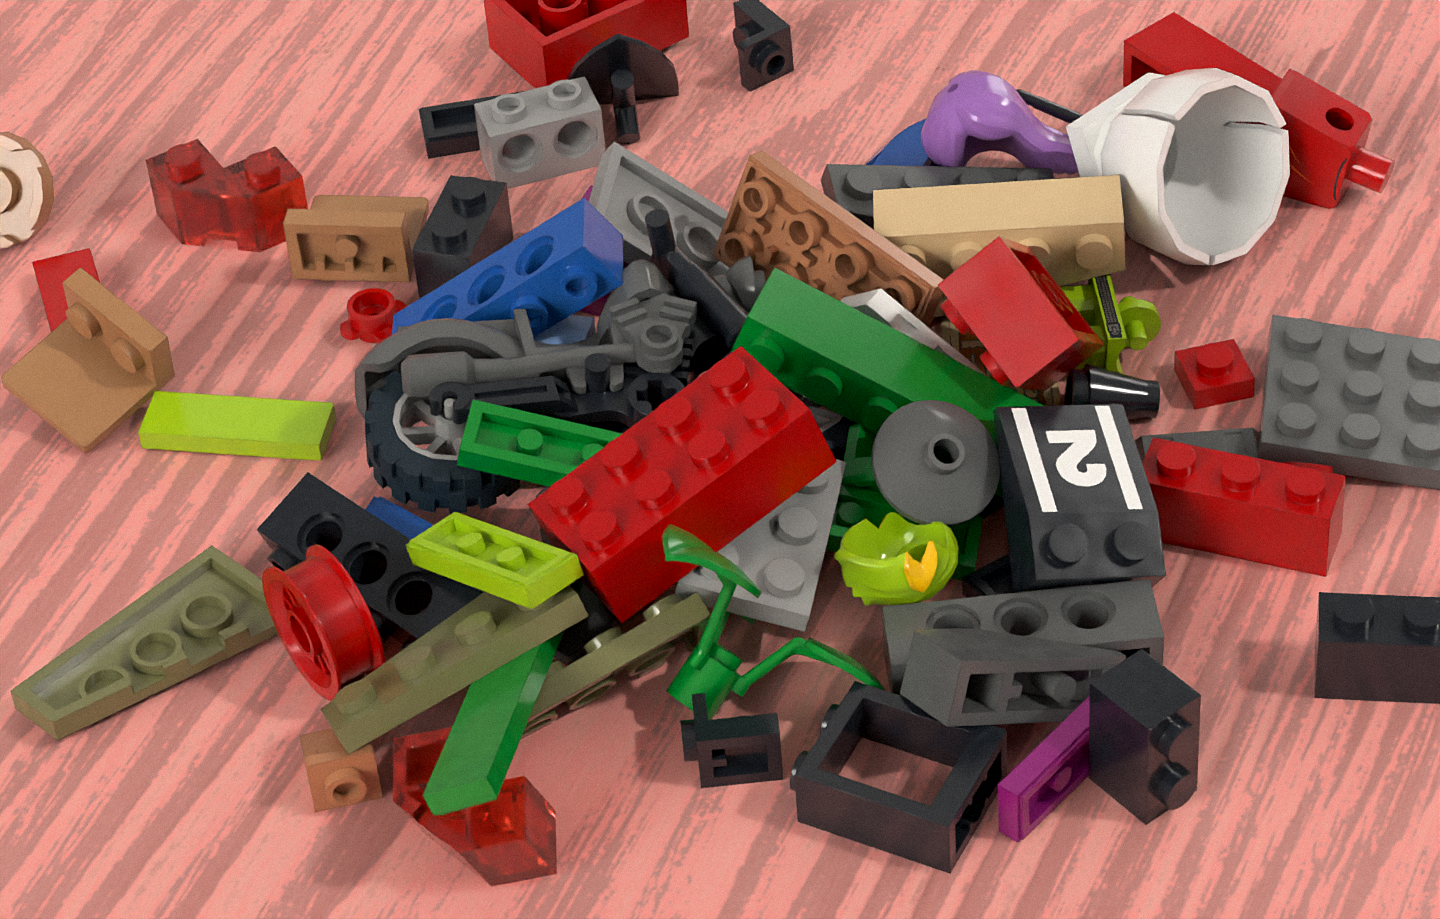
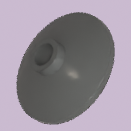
[871,400,1000,527]

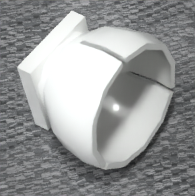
[1066,68,1290,265]

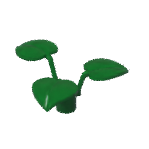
[662,524,886,720]

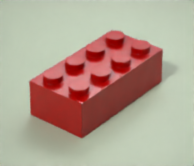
[527,346,837,623]

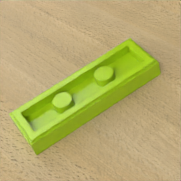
[138,391,337,461]
[406,512,584,609]

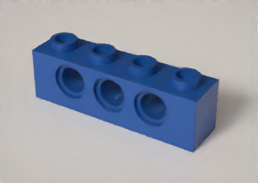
[392,198,623,338]

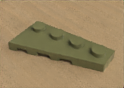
[10,545,278,741]
[321,585,589,754]
[521,592,711,739]

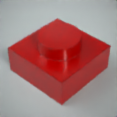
[1174,339,1255,410]

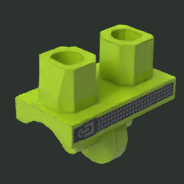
[1060,274,1161,374]

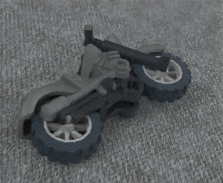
[355,209,857,514]

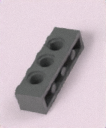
[882,579,1164,696]

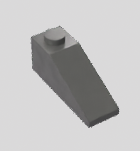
[900,628,1126,727]

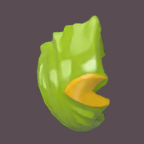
[834,512,959,606]

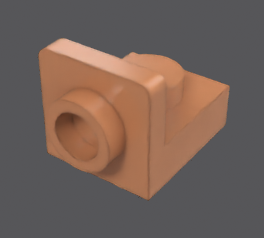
[299,729,383,812]

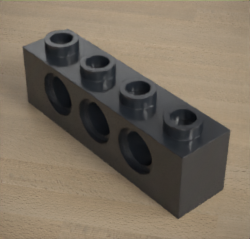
[257,472,484,651]

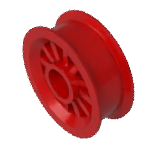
[262,544,385,701]

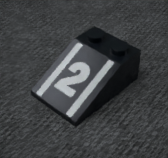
[993,404,1166,593]

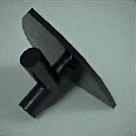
[567,34,679,144]

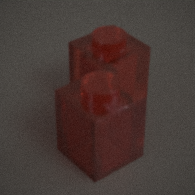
[145,138,308,252]
[393,727,557,886]

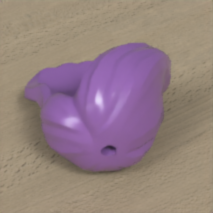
[921,70,1079,174]

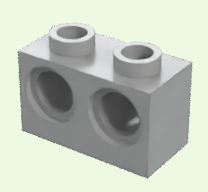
[474,76,606,189]

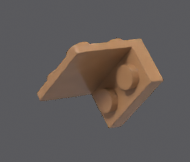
[283,195,429,283]
[1,268,175,453]

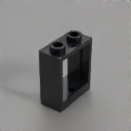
[790,681,1007,874]

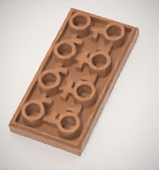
[712,151,944,327]

